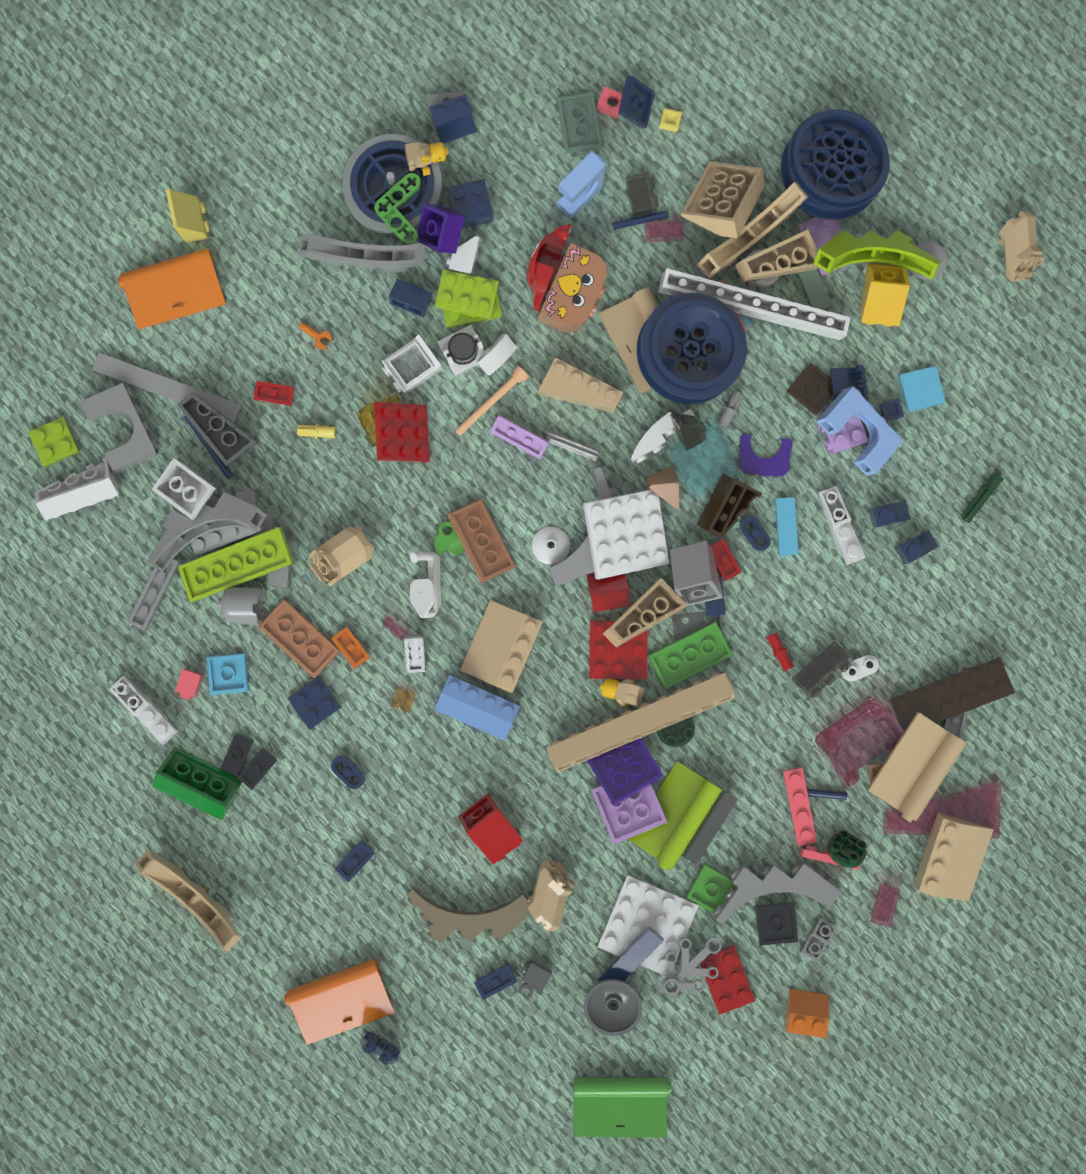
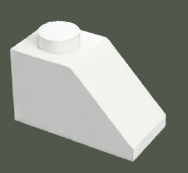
[446,236,480,275]

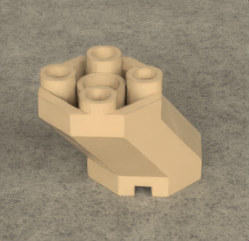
[998,211,1045,281]
[309,526,374,587]
[527,859,575,932]

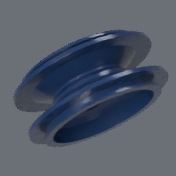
[636,293,747,404]

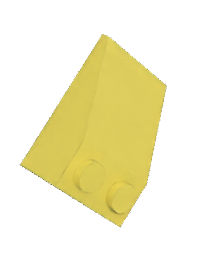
[166,189,210,243]

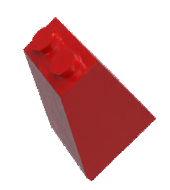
[458,793,523,865]

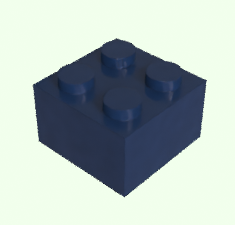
[447,179,494,229]

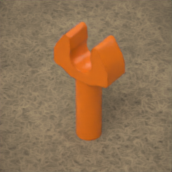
[299,322,333,350]

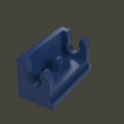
[389,278,432,318]

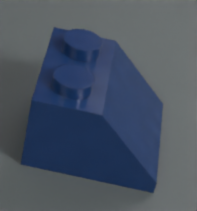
[428,94,476,144]

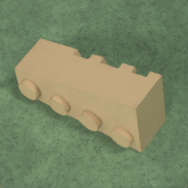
[735,230,819,283]
[538,357,623,413]
[603,578,688,648]

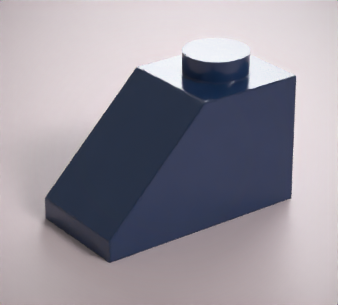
[868,501,910,528]
[895,530,938,564]

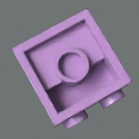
[818,416,868,454]

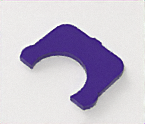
[739,434,793,477]

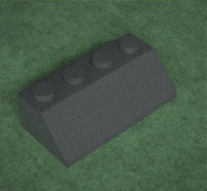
[682,775,738,865]

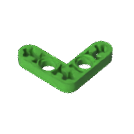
[375,173,421,245]

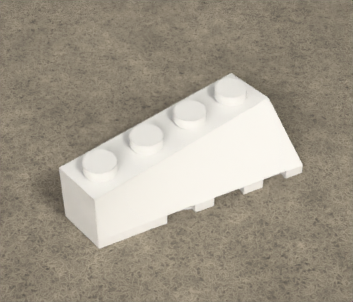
[35,457,119,520]

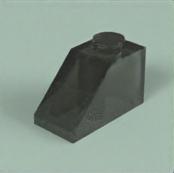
[670,413,707,451]

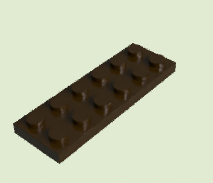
[890,657,1015,733]

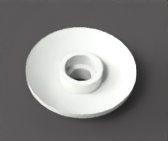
[532,527,570,565]

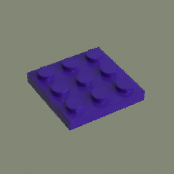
[587,738,664,806]

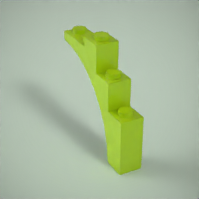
[813,230,942,280]

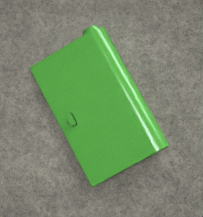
[573,1077,672,1138]

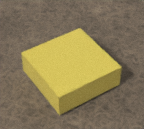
[659,108,682,132]

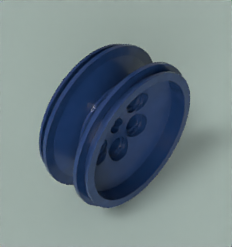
[780,109,890,220]

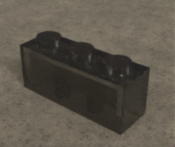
[792,641,852,700]

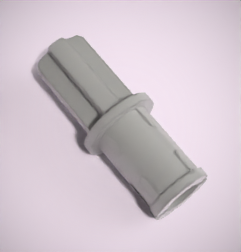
[717,391,743,429]

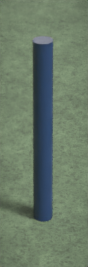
[184,416,234,480]

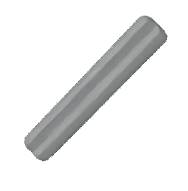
[546,431,600,461]

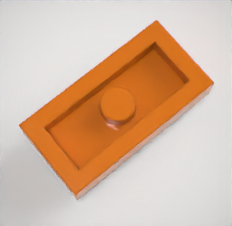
[331,627,370,669]

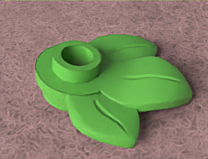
[434,520,464,556]

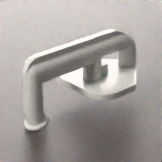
[410,552,441,618]

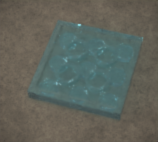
[665,424,743,502]

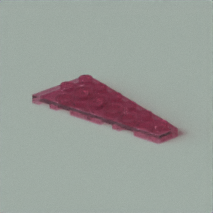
[883,780,1001,839]

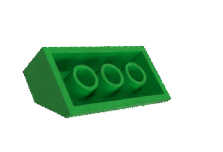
[152,747,242,820]

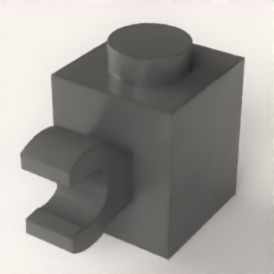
[518,959,552,998]

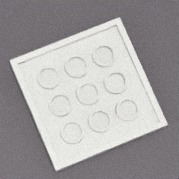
[583,489,669,579]
[597,875,699,976]

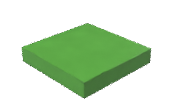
[685,863,735,913]

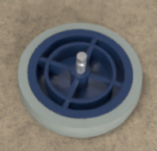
[343,134,443,236]

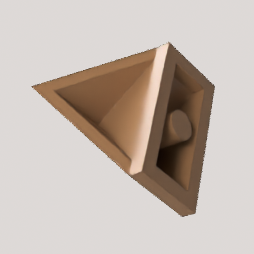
[646,466,679,510]

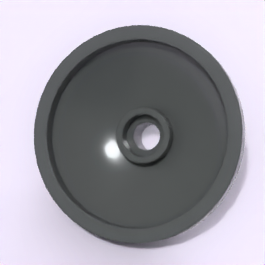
[584,979,642,1036]

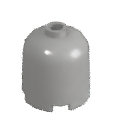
[218,586,266,626]

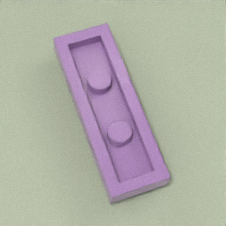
[490,414,550,459]

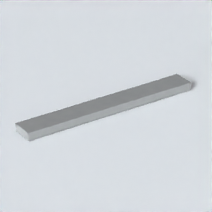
[92,352,242,424]

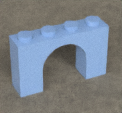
[557,151,606,220]
[816,386,903,476]

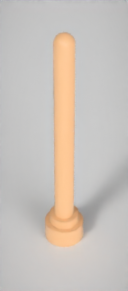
[456,366,529,435]

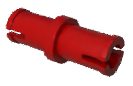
[766,632,795,672]

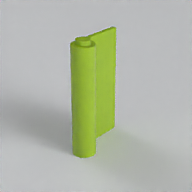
[628,761,722,871]

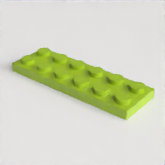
[178,527,294,603]

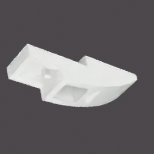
[630,409,694,464]
[818,486,865,565]
[109,676,177,745]

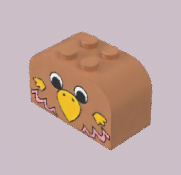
[537,243,607,333]

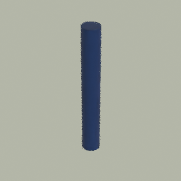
[612,210,669,230]
[807,789,847,800]

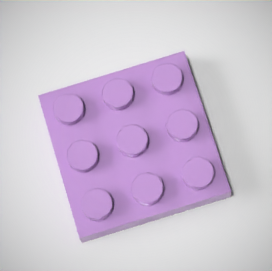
[591,785,667,845]

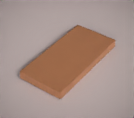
[447,499,516,584]
[258,599,340,679]

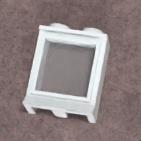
[382,334,442,395]

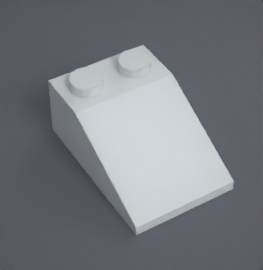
[152,458,216,520]

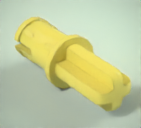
[297,424,336,439]

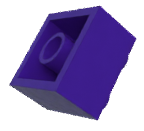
[417,203,465,254]

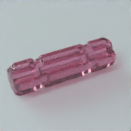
[382,617,411,640]

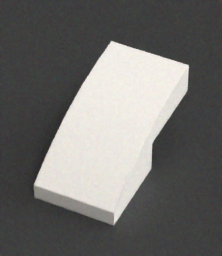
[477,334,517,375]

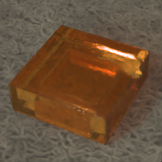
[391,688,416,713]

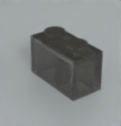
[625,172,659,218]

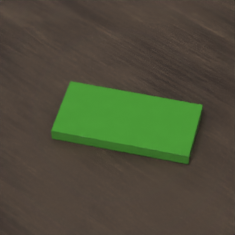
[647,621,733,690]

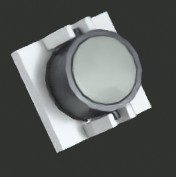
[438,325,485,376]

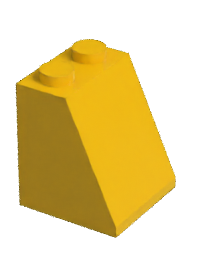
[860,263,910,327]

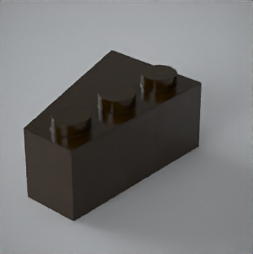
[696,473,763,538]

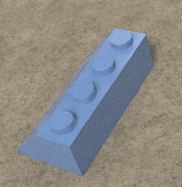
[435,675,520,741]

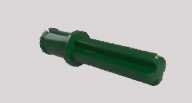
[960,472,1004,523]

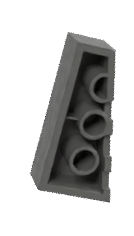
[177,393,259,466]

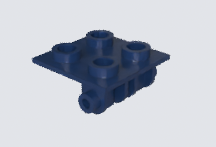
[830,365,869,402]
[360,1031,400,1065]

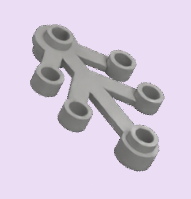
[661,937,722,996]

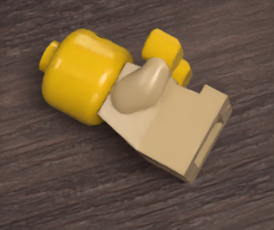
[405,142,449,176]
[600,678,645,709]

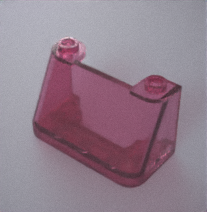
[815,698,904,788]

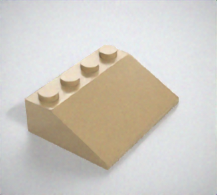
[681,161,765,239]
[460,600,543,693]
[913,813,994,901]

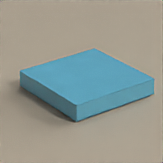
[898,366,946,412]
[206,653,249,695]

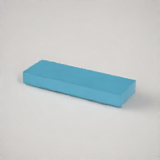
[775,497,798,556]

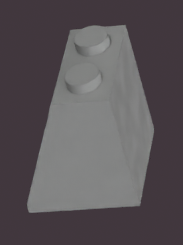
[670,540,723,606]

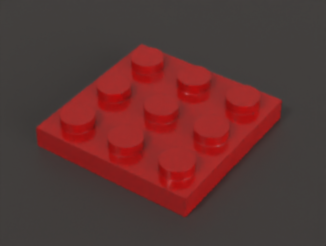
[374,402,430,463]
[589,621,648,679]

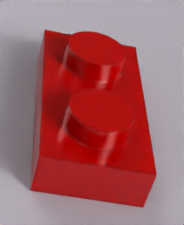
[253,381,295,407]
[711,539,742,581]

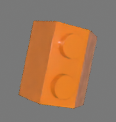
[784,989,829,1038]

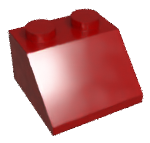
[586,574,632,613]

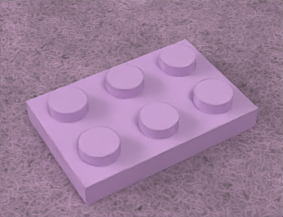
[797,217,849,277]

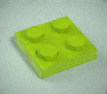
[28,417,80,467]

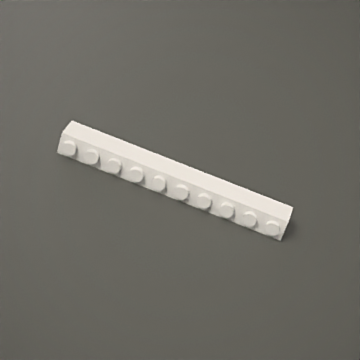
[658,268,851,340]

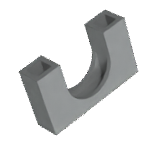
[80,383,159,474]

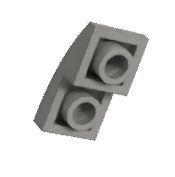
[799,918,837,962]

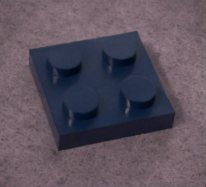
[618,76,655,128]
[288,676,342,730]

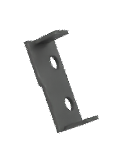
[672,612,723,640]

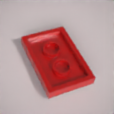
[700,945,755,1015]

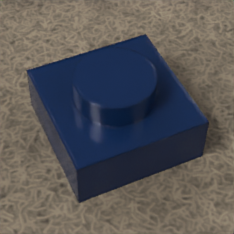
[879,398,904,422]

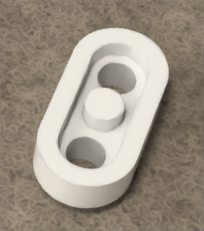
[841,655,879,681]

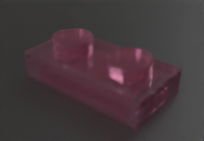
[645,221,684,243]
[870,884,900,927]

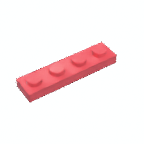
[783,767,817,846]

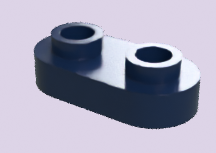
[739,516,771,551]
[331,756,365,789]

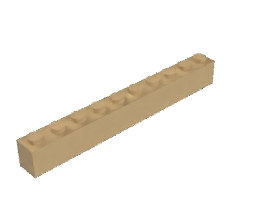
[546,673,735,773]

